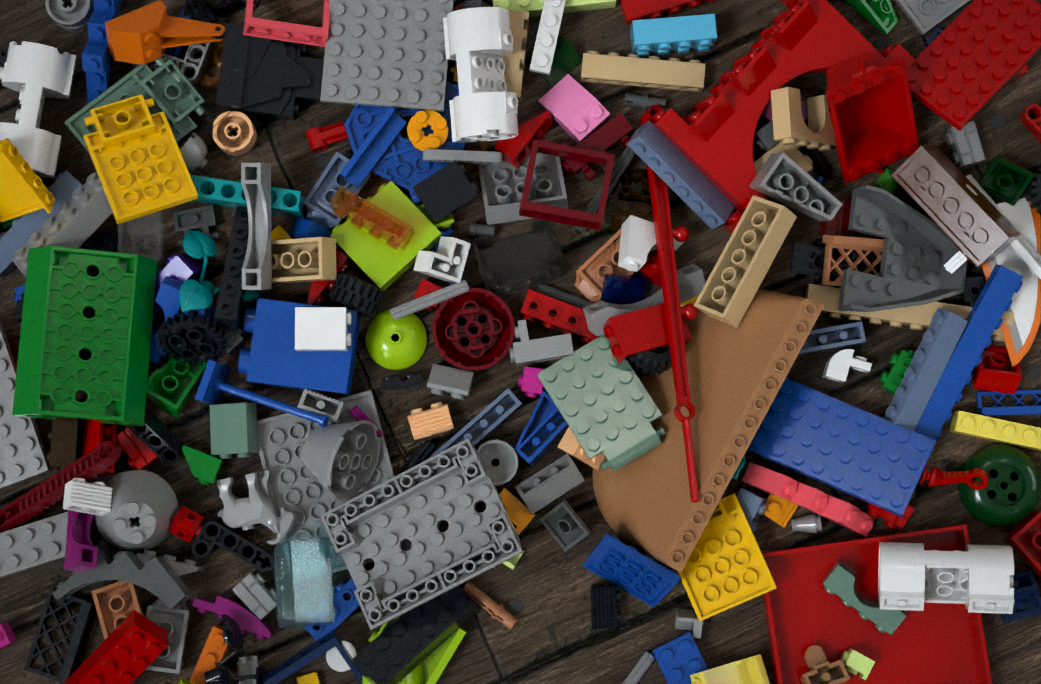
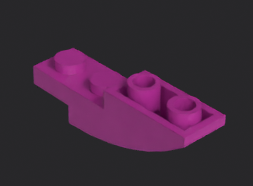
[192,594,274,640]

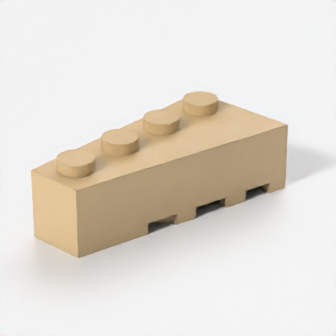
[503,10,529,102]

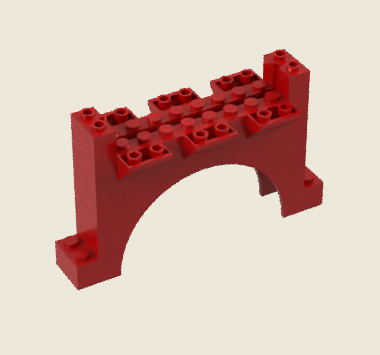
[650,0,916,235]

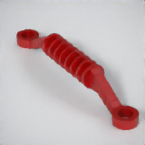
[920,465,988,490]

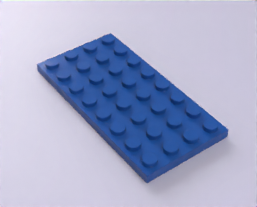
[747,378,936,517]

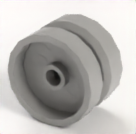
[45,0,94,32]
[476,439,519,486]

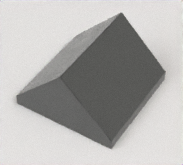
[539,499,591,552]

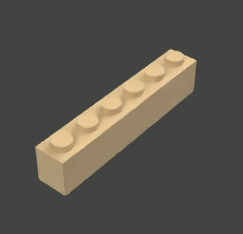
[580,51,705,92]

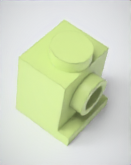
[840,648,875,680]

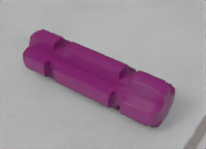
[349,405,383,438]

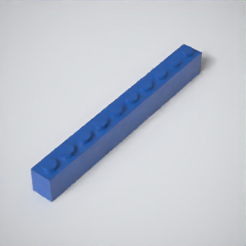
[914,264,1023,440]

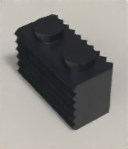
[590,585,621,629]

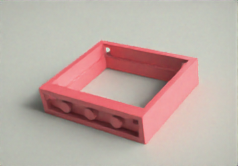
[243,0,330,47]

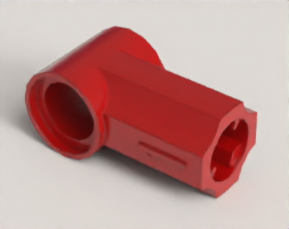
[305,121,349,152]

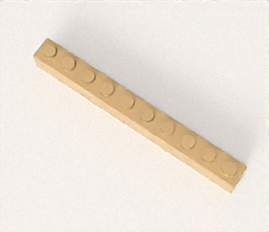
[805,284,1014,342]

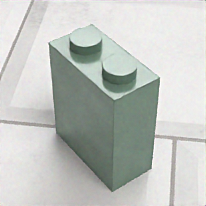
[210,402,258,459]

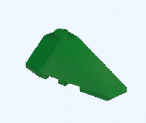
[845,0,899,35]
[146,357,212,418]

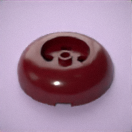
[432,288,515,371]

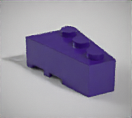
[153,253,210,315]

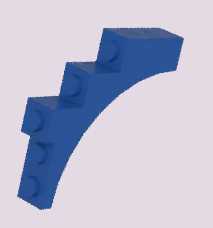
[82,0,123,102]

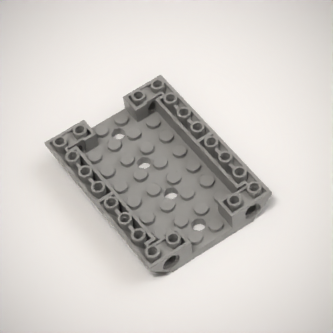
[320,438,523,630]

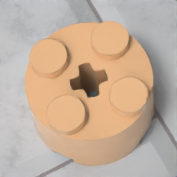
[212,111,257,157]

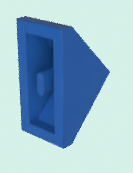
[288,217,332,239]

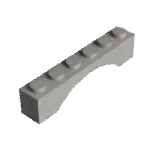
[241,163,272,290]
[583,264,705,336]

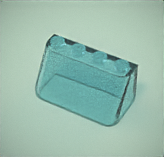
[274,538,336,628]

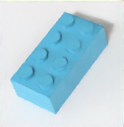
[630,14,717,57]

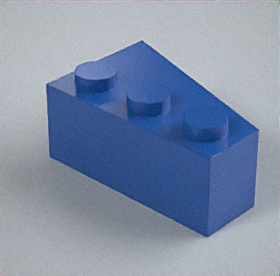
[514,391,569,467]

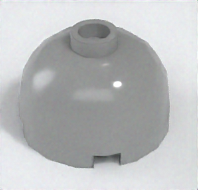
[179,132,208,173]

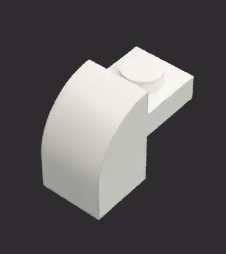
[822,349,872,383]

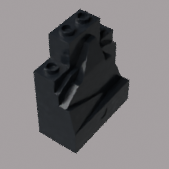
[216,23,324,121]

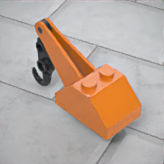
[105,0,225,65]

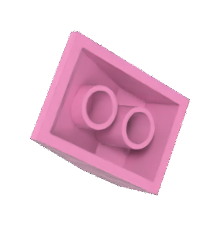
[538,74,610,144]

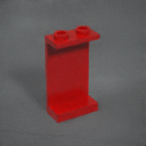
[603,303,692,364]

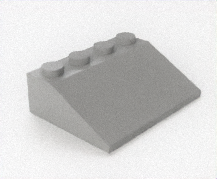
[478,153,568,225]

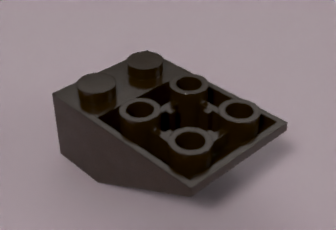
[611,168,654,231]

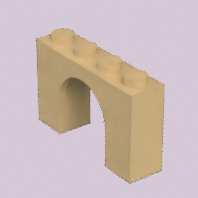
[771,87,836,151]

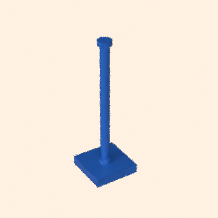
[195,360,329,427]

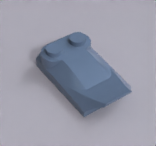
[303,152,372,230]

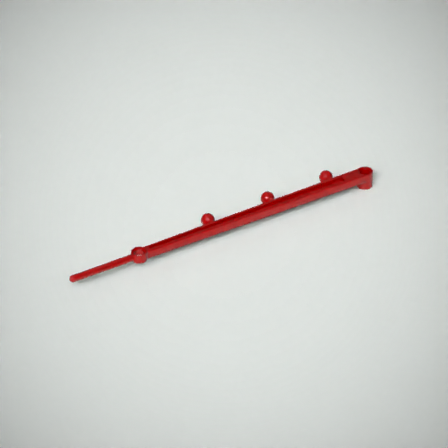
[640,105,699,503]

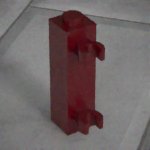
[561,113,633,182]

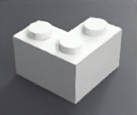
[413,236,471,283]

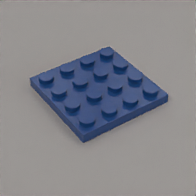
[582,534,680,608]

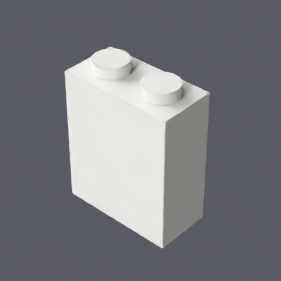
[295,307,352,351]

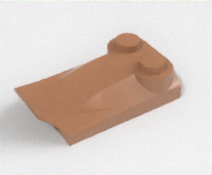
[574,229,649,302]
[91,581,144,640]

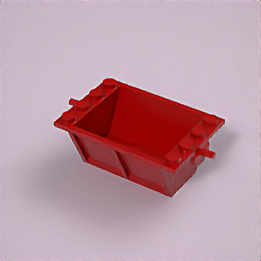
[825,52,919,184]

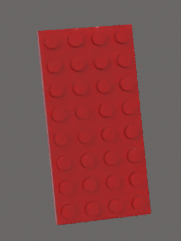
[907,0,1041,131]

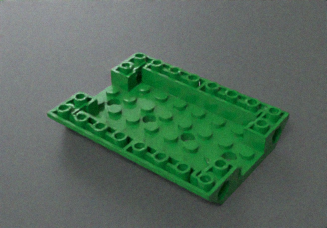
[12,246,157,426]

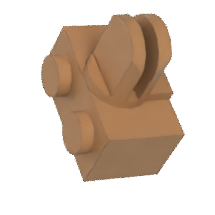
[800,645,850,684]

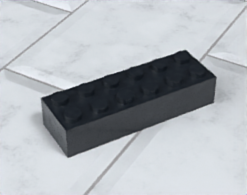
[352,586,477,684]

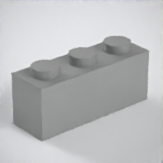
[515,453,585,514]

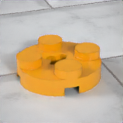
[407,110,448,152]

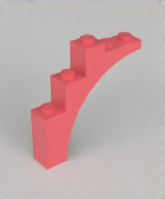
[742,462,875,537]

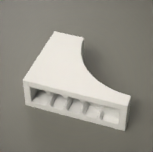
[618,215,685,272]

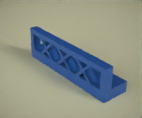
[340,107,407,189]
[976,390,1041,416]

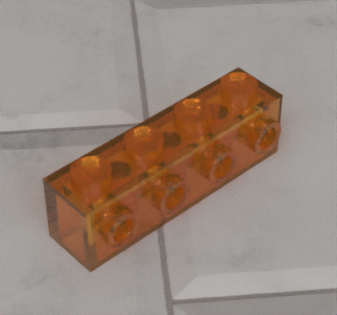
[330,186,414,250]

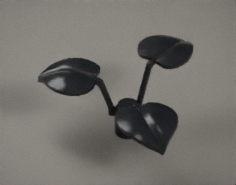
[204,614,268,684]

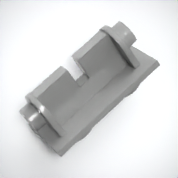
[237,655,259,684]

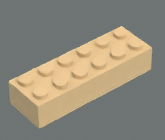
[693,195,797,328]

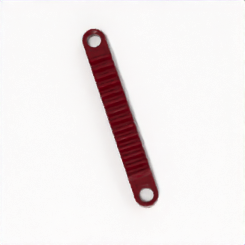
[0,441,121,532]

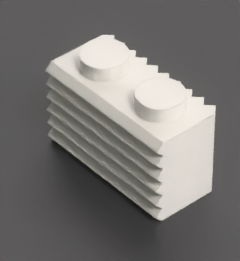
[63,478,113,516]

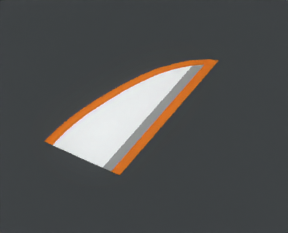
[981,198,1041,367]

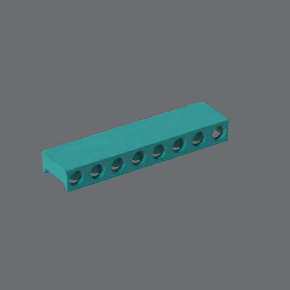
[190,175,306,218]

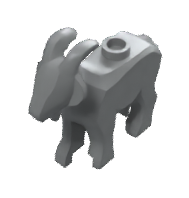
[216,470,296,545]

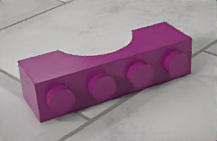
[64,510,98,573]

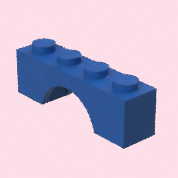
[149,276,183,363]

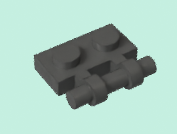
[172,205,220,247]

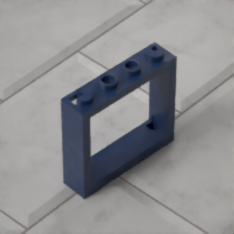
[262,630,363,684]

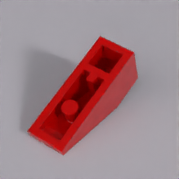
[495,111,554,168]

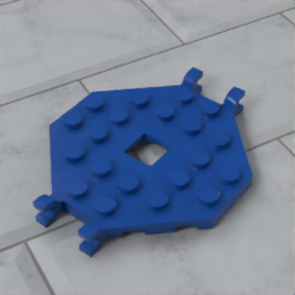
[344,81,466,205]

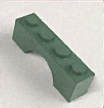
[823,560,907,635]

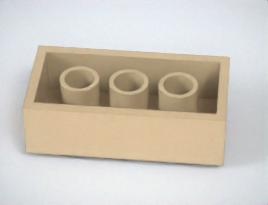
[271,237,337,284]

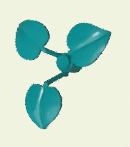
[179,230,260,312]

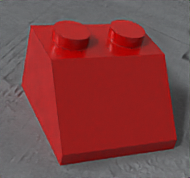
[972,345,1022,394]

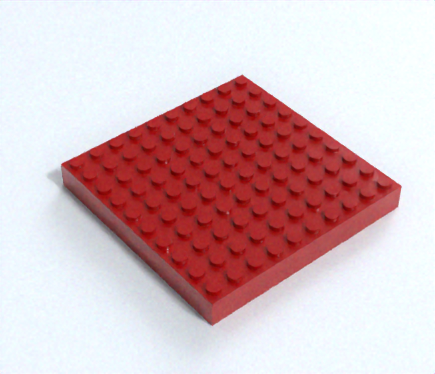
[762,524,992,684]

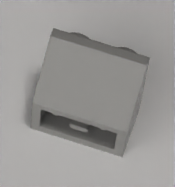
[427,364,474,400]

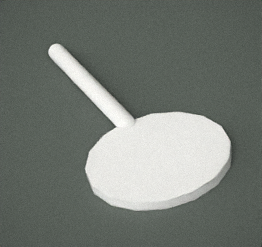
[326,641,357,672]

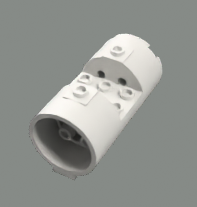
[443,7,519,143]
[0,41,77,179]
[878,542,1014,614]

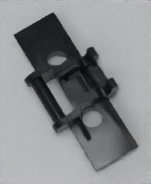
[790,238,881,288]

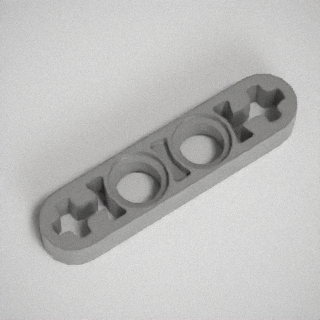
[422,149,503,164]

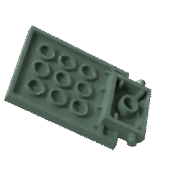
[64,57,206,152]
[536,335,666,472]

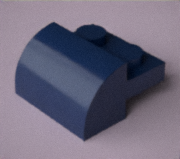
[1000,570,1041,623]

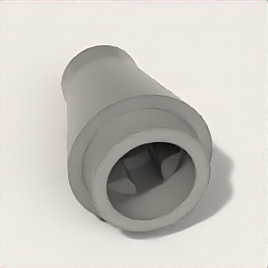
[791,513,822,533]

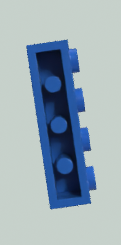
[302,567,369,641]

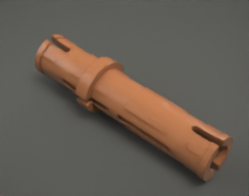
[462,581,518,630]

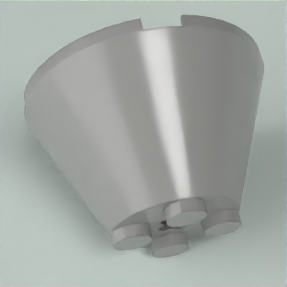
[300,420,381,502]
[94,469,178,551]

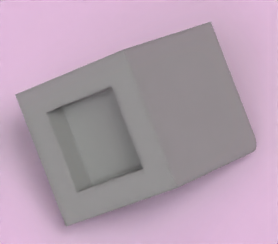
[675,608,703,638]

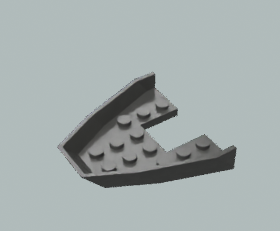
[838,185,968,312]

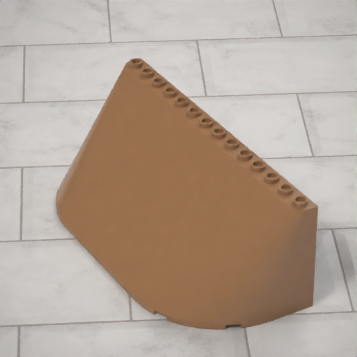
[592,289,825,572]

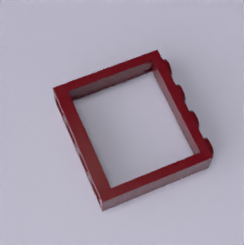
[519,139,615,231]

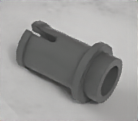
[469,221,495,238]

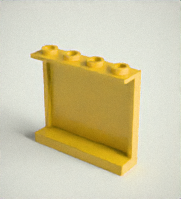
[0,138,56,223]

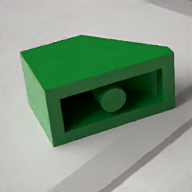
[182,445,225,486]

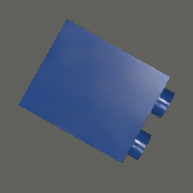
[238,298,361,396]

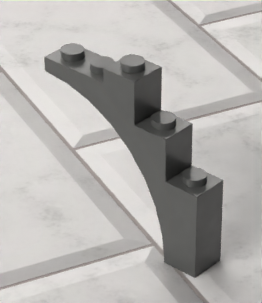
[52,546,193,610]

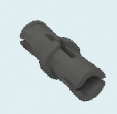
[624,92,666,110]

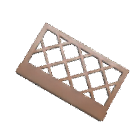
[822,235,884,286]

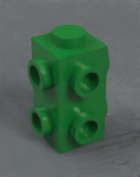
[879,349,914,395]

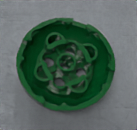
[958,444,1041,527]

